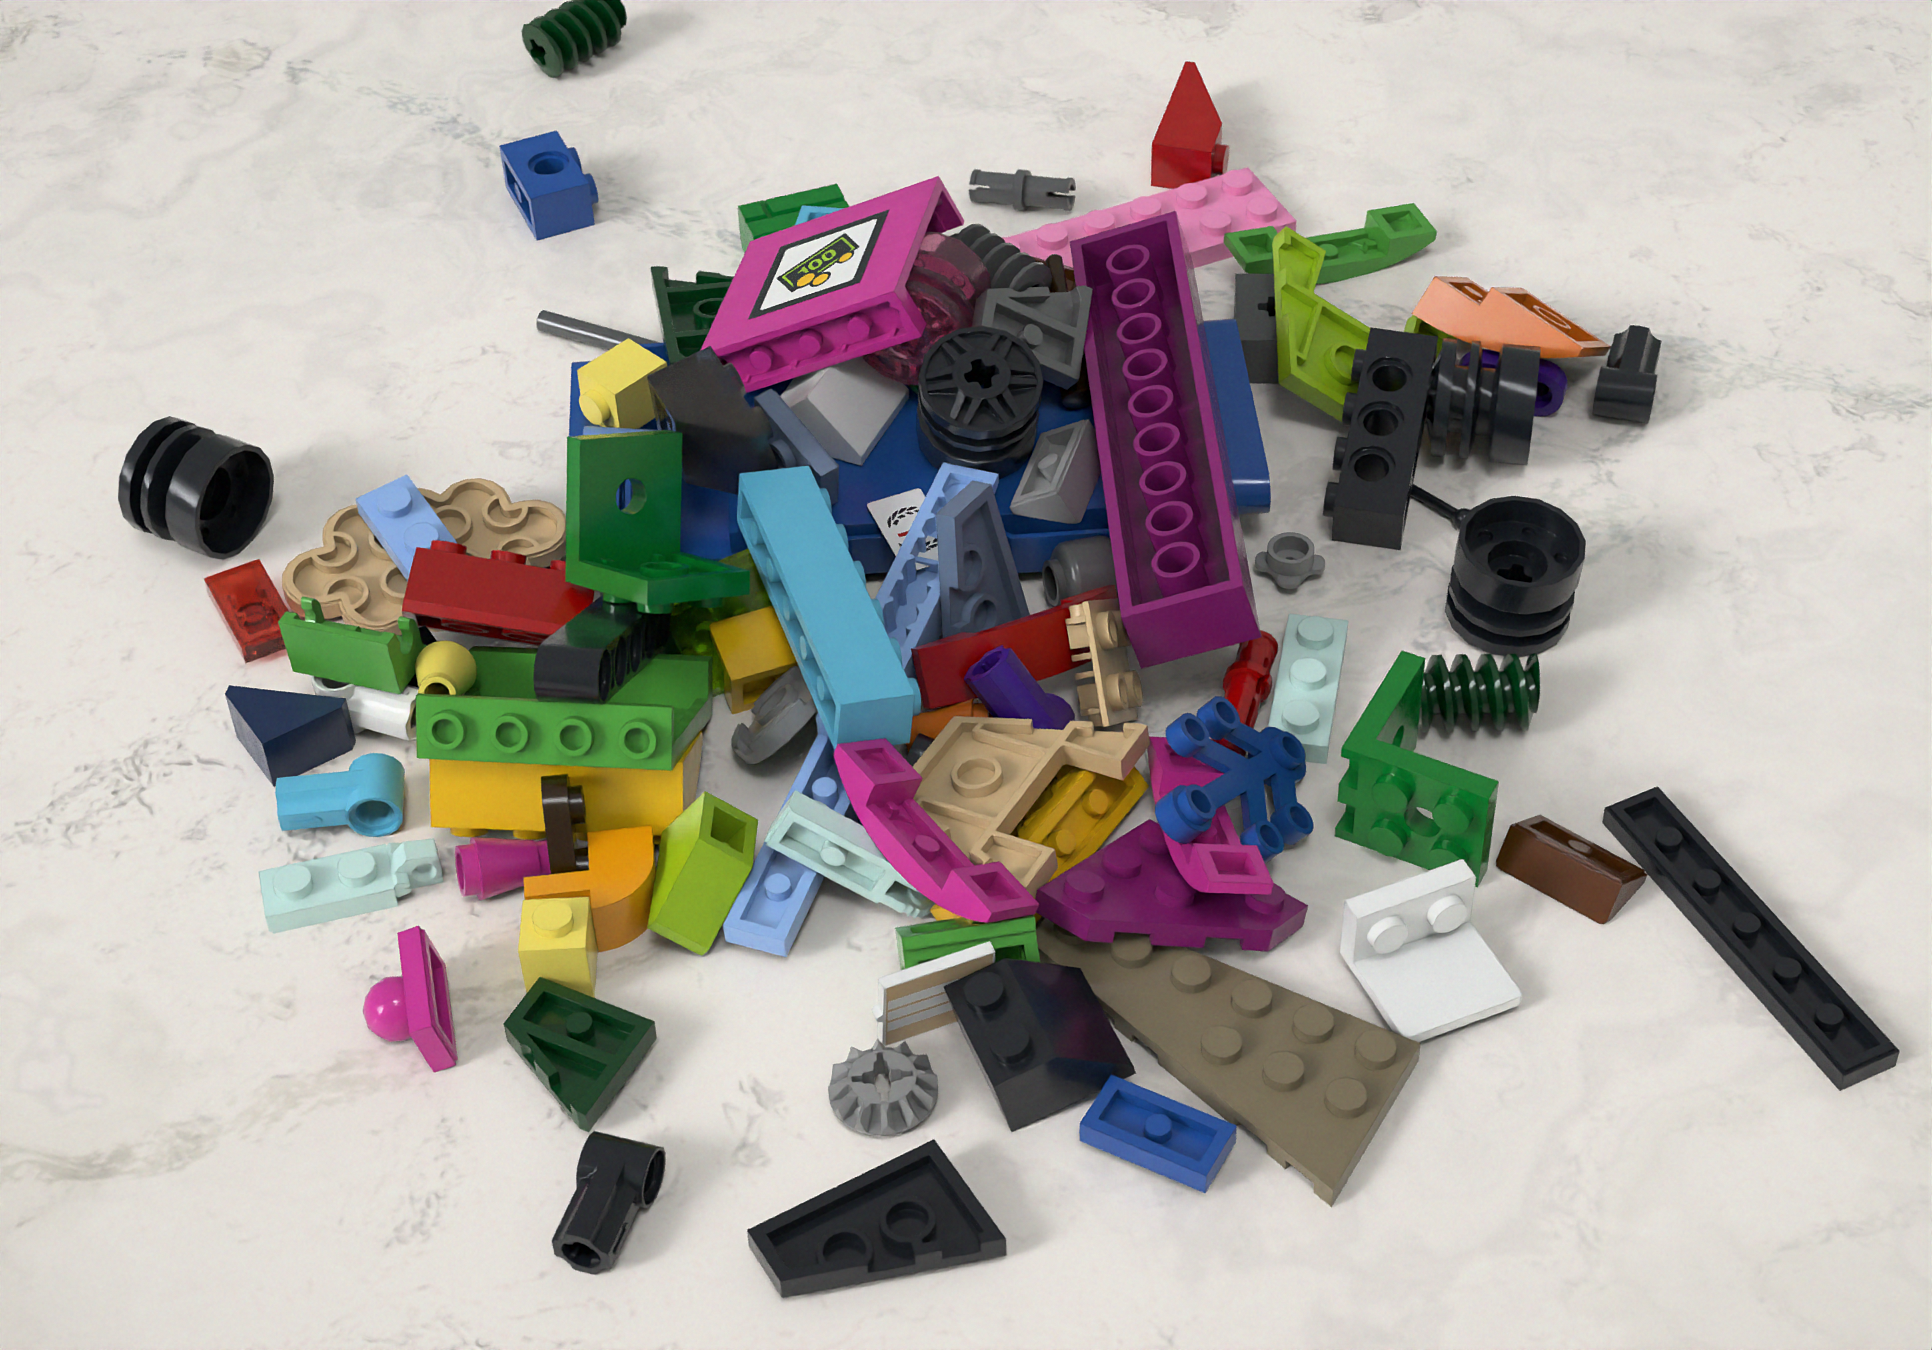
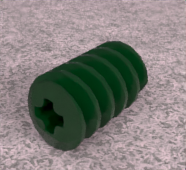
[522,0,627,78]
[1419,653,1540,732]

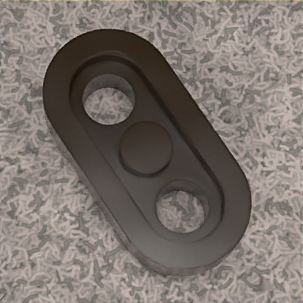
[541,773,589,874]

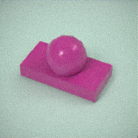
[363,926,458,1072]

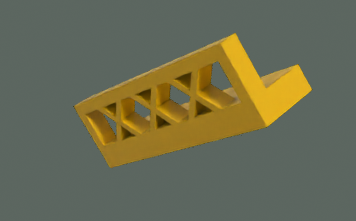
[930,764,1149,924]

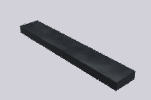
[1602,786,1900,1091]

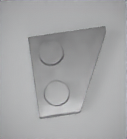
[972,286,1093,390]

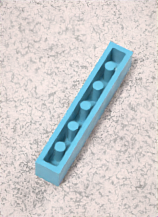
[737,466,921,750]

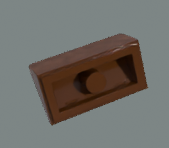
[1496,815,1648,924]

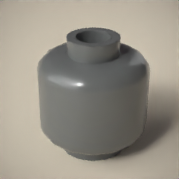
[1042,535,1120,607]

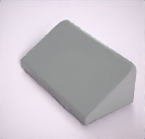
[1010,419,1101,524]

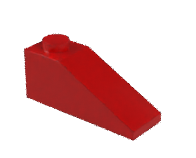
[1151,61,1229,189]

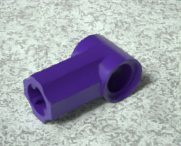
[964,645,1075,730]

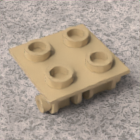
[1065,598,1143,727]

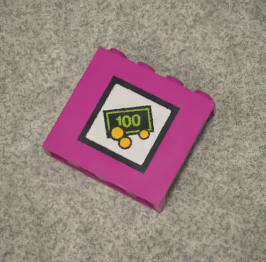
[698,176,965,399]

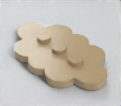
[282,478,566,636]

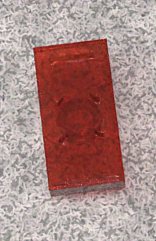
[204,559,289,663]

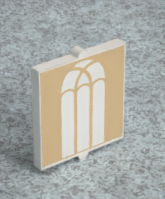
[872,941,995,1046]

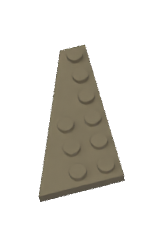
[1036,918,1421,1207]

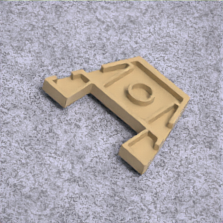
[913,716,1150,898]

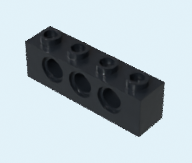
[1323,328,1438,550]

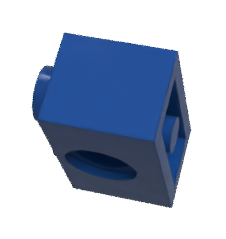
[499,130,599,241]

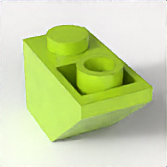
[647,791,758,956]

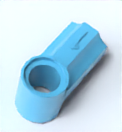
[275,753,405,837]

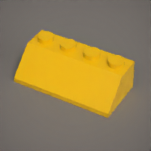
[429,731,703,844]

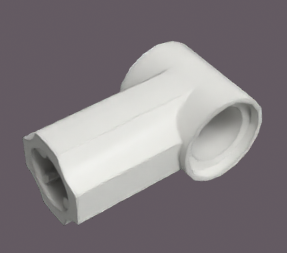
[311,676,419,741]

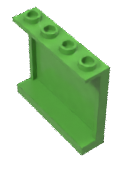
[416,646,713,771]

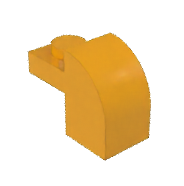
[524,825,657,952]

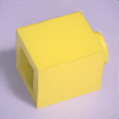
[577,338,672,429]
[518,897,598,998]

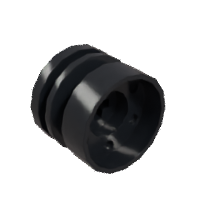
[916,326,1043,480]
[1425,338,1541,465]
[118,416,274,560]
[1445,496,1586,657]

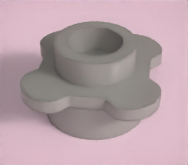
[1255,532,1325,589]

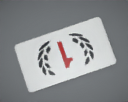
[867,488,938,571]

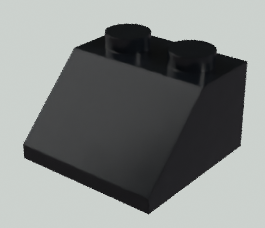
[944,958,1136,1132]

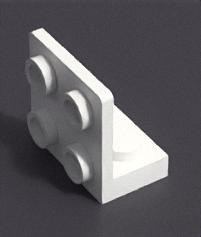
[1340,859,1522,1042]

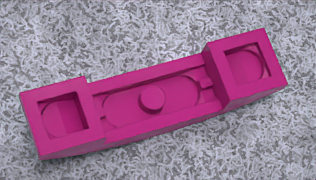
[1147,736,1274,895]
[833,738,1040,923]

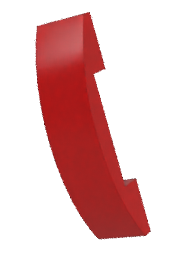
[911,585,1120,709]

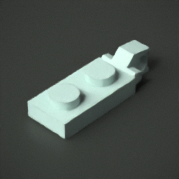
[258,838,443,934]

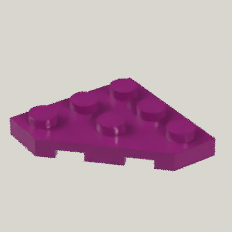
[1035,819,1308,952]

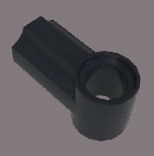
[1592,325,1662,424]
[551,1131,666,1275]

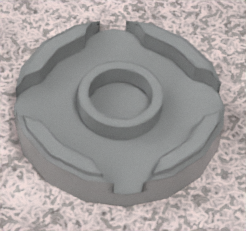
[731,666,817,765]

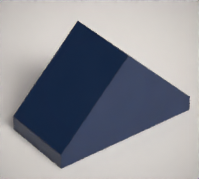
[225,685,356,787]

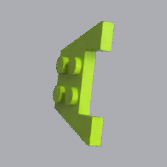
[1272,226,1458,422]

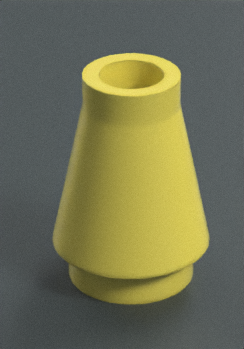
[415,641,477,695]

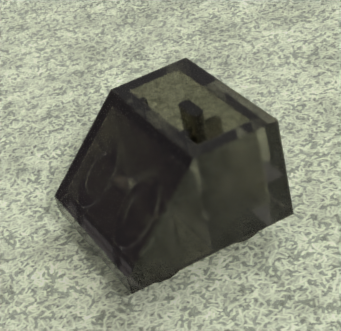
[647,346,778,495]

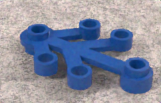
[1155,696,1314,864]

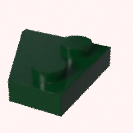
[504,977,657,1132]

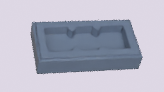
[754,389,839,505]

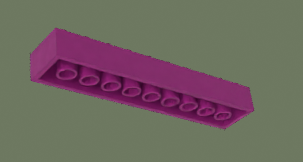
[1070,211,1261,669]

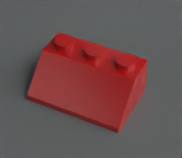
[402,540,595,646]

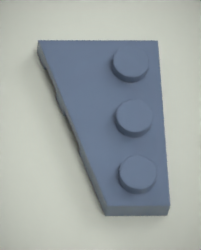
[936,481,1030,638]

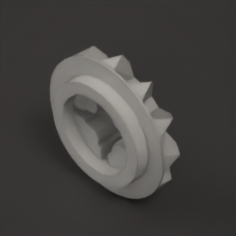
[828,1038,938,1135]

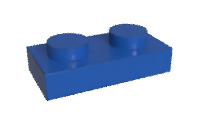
[1079,1075,1237,1193]

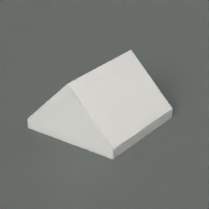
[780,352,909,466]

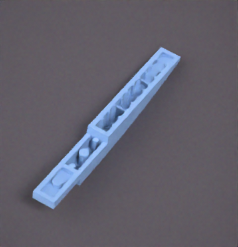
[723,462,999,957]

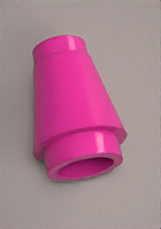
[455,837,551,901]

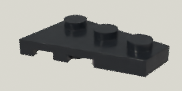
[747,1139,1007,1298]

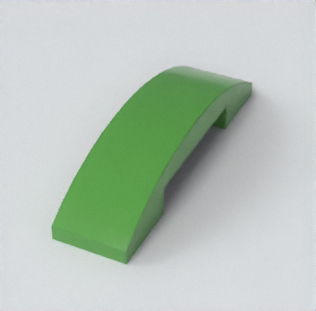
[1223,203,1437,284]

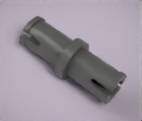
[969,169,1076,211]

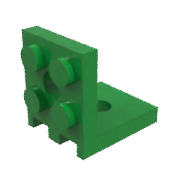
[565,430,750,614]
[1335,650,1499,887]

